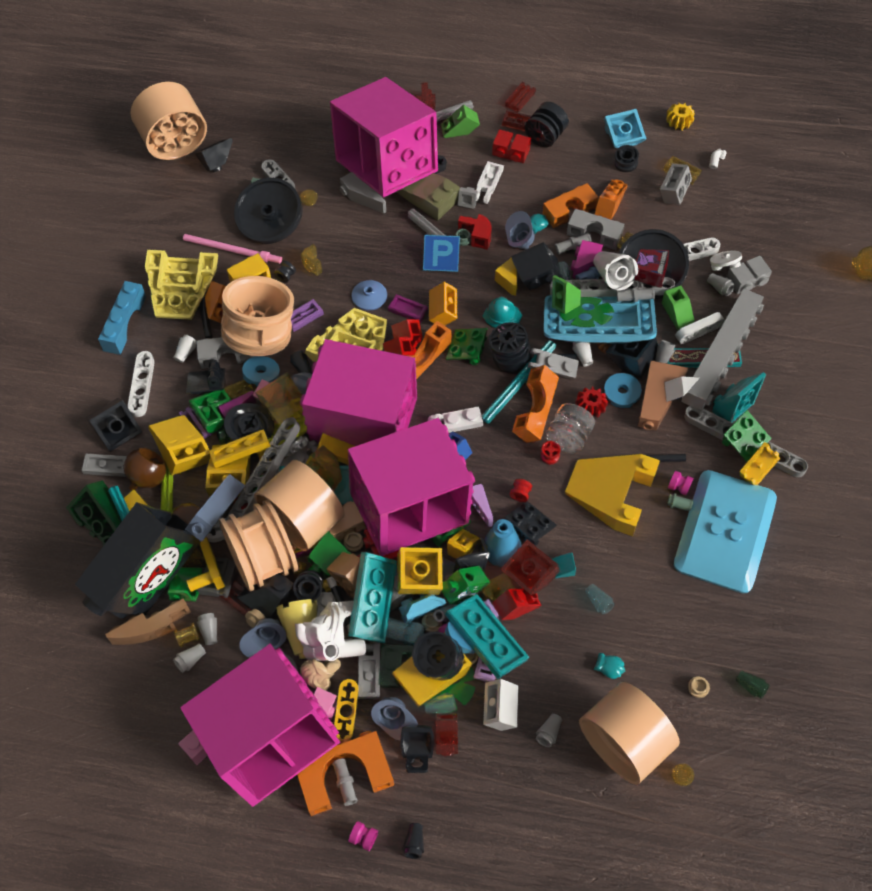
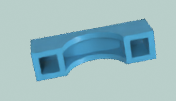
[98,281,146,355]

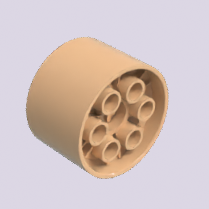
[131,82,207,160]
[254,460,345,551]
[579,682,679,785]

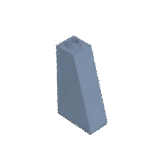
[185,474,245,541]

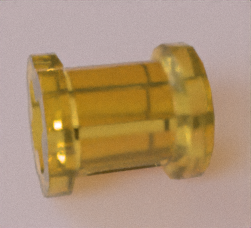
[174,622,200,648]

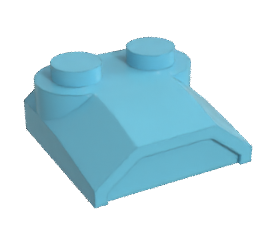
[604,109,646,148]
[399,594,446,624]

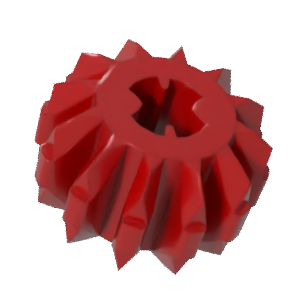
[575,386,608,419]

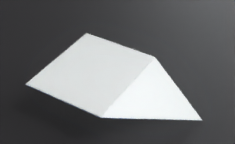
[665,376,700,402]

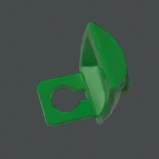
[167,567,202,602]

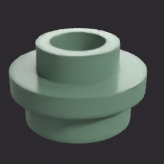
[455,229,471,246]

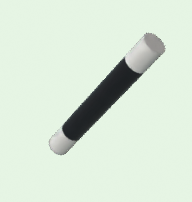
[326,577,351,632]

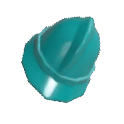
[482,297,522,328]

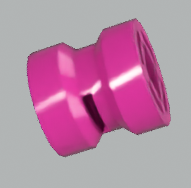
[668,471,694,496]
[348,821,378,851]

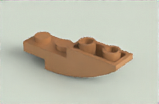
[105,598,191,645]

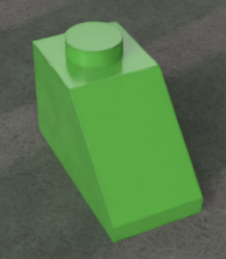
[552,275,581,314]

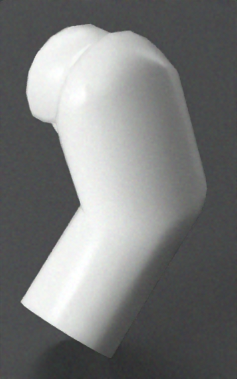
[709,149,726,169]

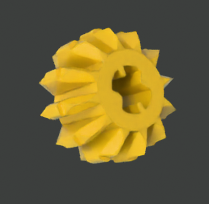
[666,102,695,130]

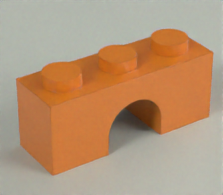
[543,183,599,228]

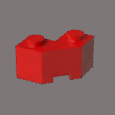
[383,319,423,357]

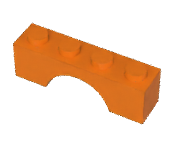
[411,321,451,379]
[512,365,559,443]

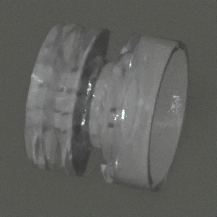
[546,403,596,454]

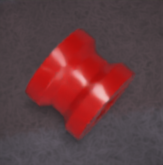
[541,441,561,465]
[509,479,533,502]

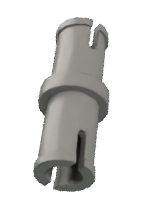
[555,233,592,255]
[617,287,655,302]
[332,758,358,806]

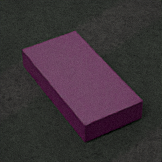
[388,294,428,323]

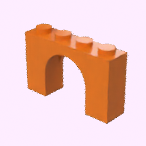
[297,731,394,816]

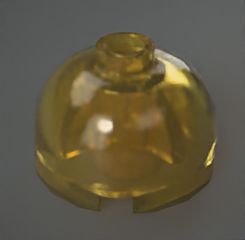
[852,246,872,281]

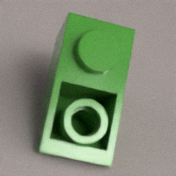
[440,105,480,138]
[662,285,695,330]

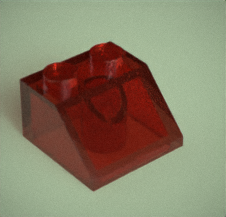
[501,539,560,596]

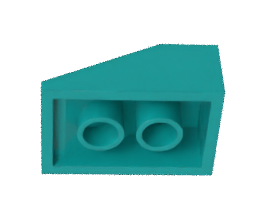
[712,372,766,423]

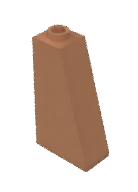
[638,361,688,430]

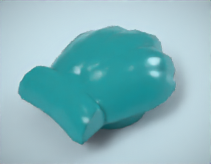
[530,214,548,234]
[594,653,625,679]

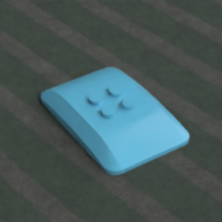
[544,295,657,343]
[673,470,777,593]

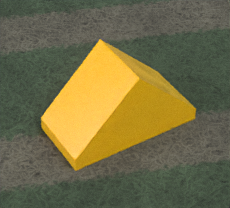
[495,258,517,295]
[447,529,479,559]

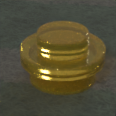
[300,190,318,206]
[672,764,694,786]

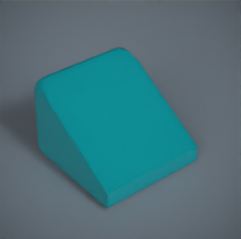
[551,552,576,578]

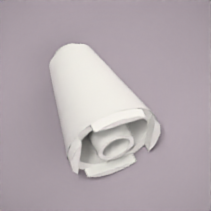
[593,251,638,291]

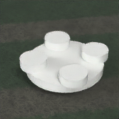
[710,251,742,271]

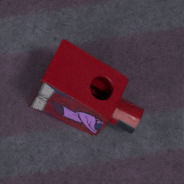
[634,249,669,288]

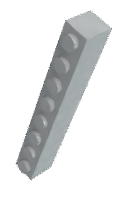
[681,288,764,411]

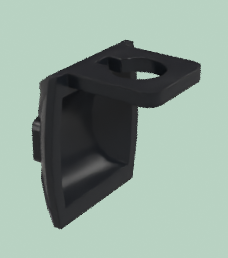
[453,537,490,573]
[400,725,434,773]

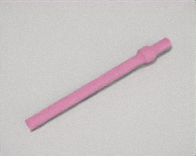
[183,234,282,264]

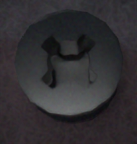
[274,260,296,283]

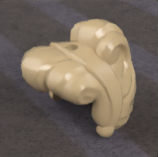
[300,658,341,691]

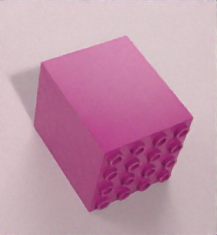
[330,77,438,198]
[300,339,417,446]
[348,417,475,556]
[180,643,340,807]

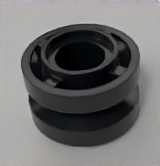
[615,145,639,172]
[293,570,324,601]

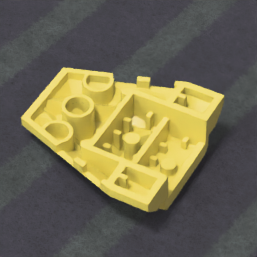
[145,250,218,320]
[305,308,387,362]

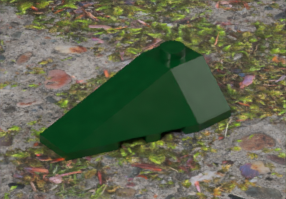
[66,480,122,546]

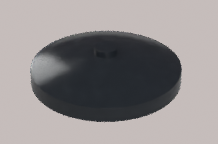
[234,178,303,244]
[619,229,689,299]

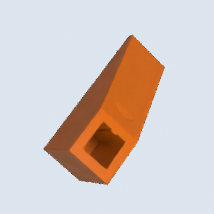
[594,180,628,220]

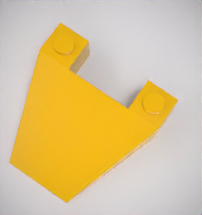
[565,454,660,536]

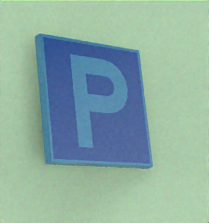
[423,235,460,272]

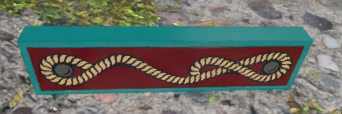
[667,348,742,367]

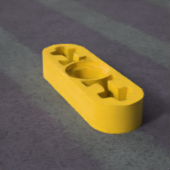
[334,679,359,741]

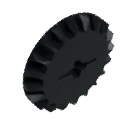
[224,403,274,441]

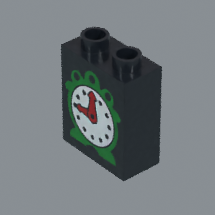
[75,502,201,619]

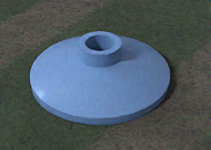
[352,280,387,311]

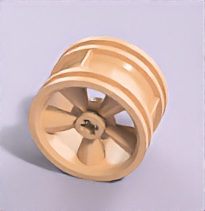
[221,276,294,356]
[219,499,298,591]

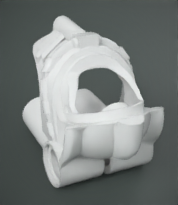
[295,601,366,661]

